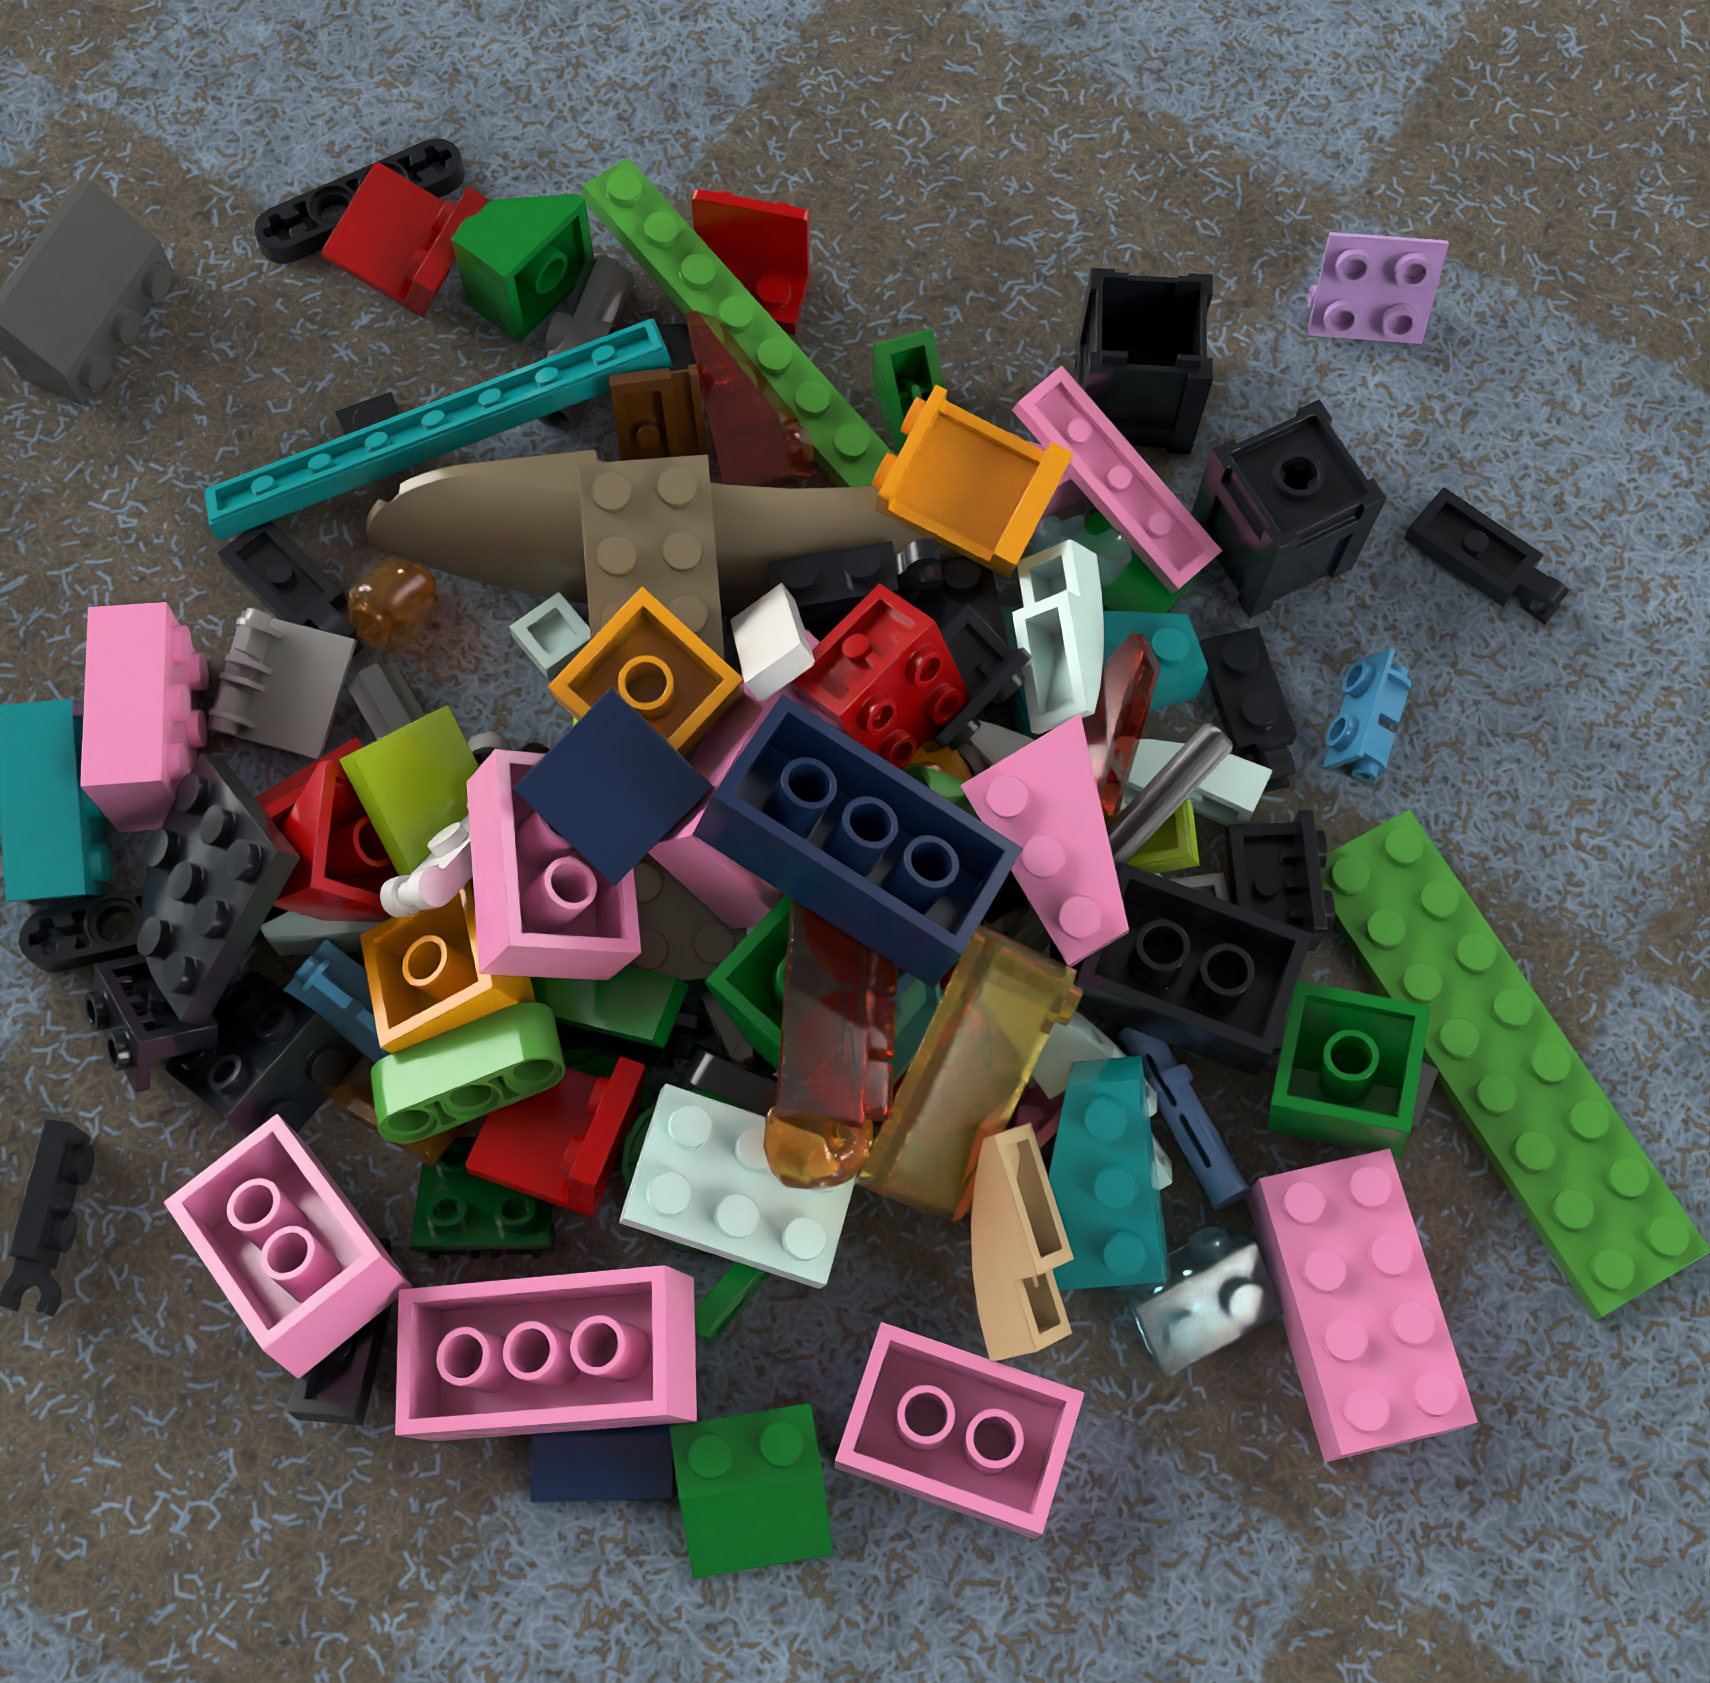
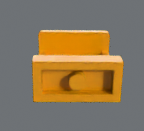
[871,385,1074,579]

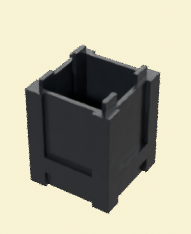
[1075,268,1213,454]
[1191,399,1387,619]

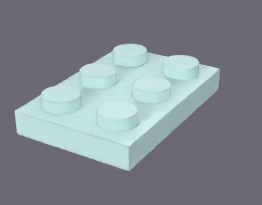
[619,1084,863,1289]

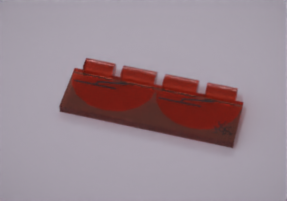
[775,898,898,1128]

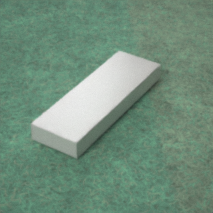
[730,583,815,701]

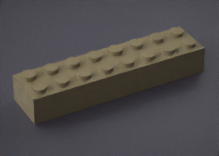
[577,455,747,983]

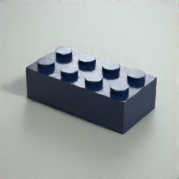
[692,694,1023,988]

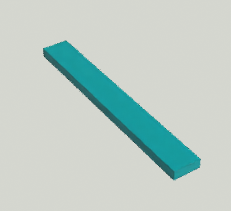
[204,318,673,541]

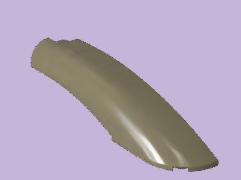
[366,449,963,616]

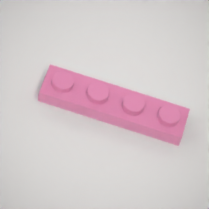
[1012,365,1222,594]

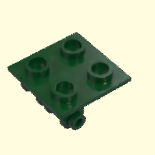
[409,1137,556,1259]

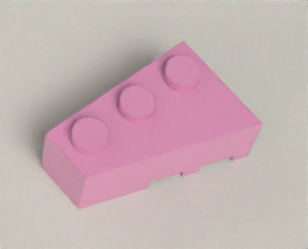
[960,714,1129,967]

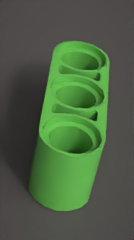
[370,1002,566,1144]

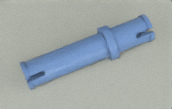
[1117,1027,1252,1210]

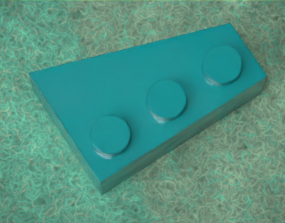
[1000,606,1208,740]
[0,699,112,902]
[1048,1055,1167,1290]

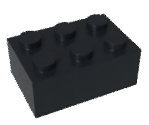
[1068,862,1313,1076]

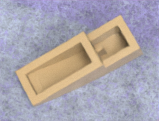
[971,1123,1074,1362]

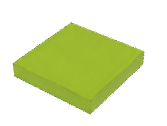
[339,705,479,876]

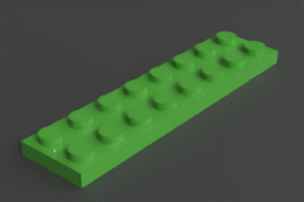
[1320,809,1710,1320]

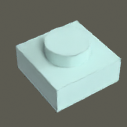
[509,592,591,680]

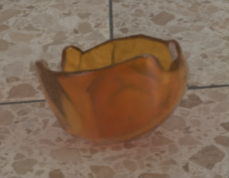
[763,1080,873,1190]

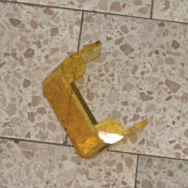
[855,924,1084,1224]

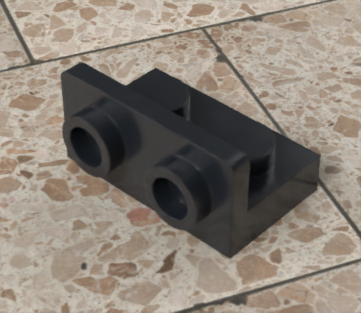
[85,955,219,1093]

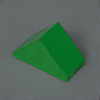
[872,328,947,455]

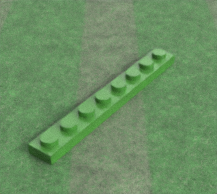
[582,157,895,488]

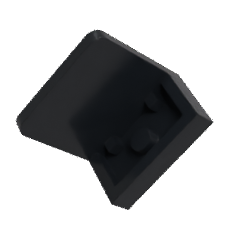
[166,971,364,1137]

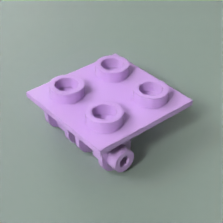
[1308,232,1449,344]

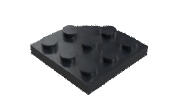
[137,752,300,1026]

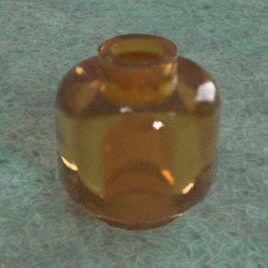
[348,557,441,649]

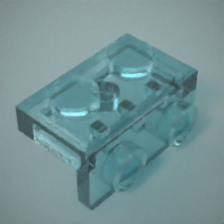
[1113,1224,1284,1378]

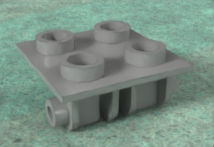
[207,608,357,759]

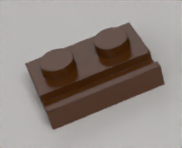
[609,364,712,482]

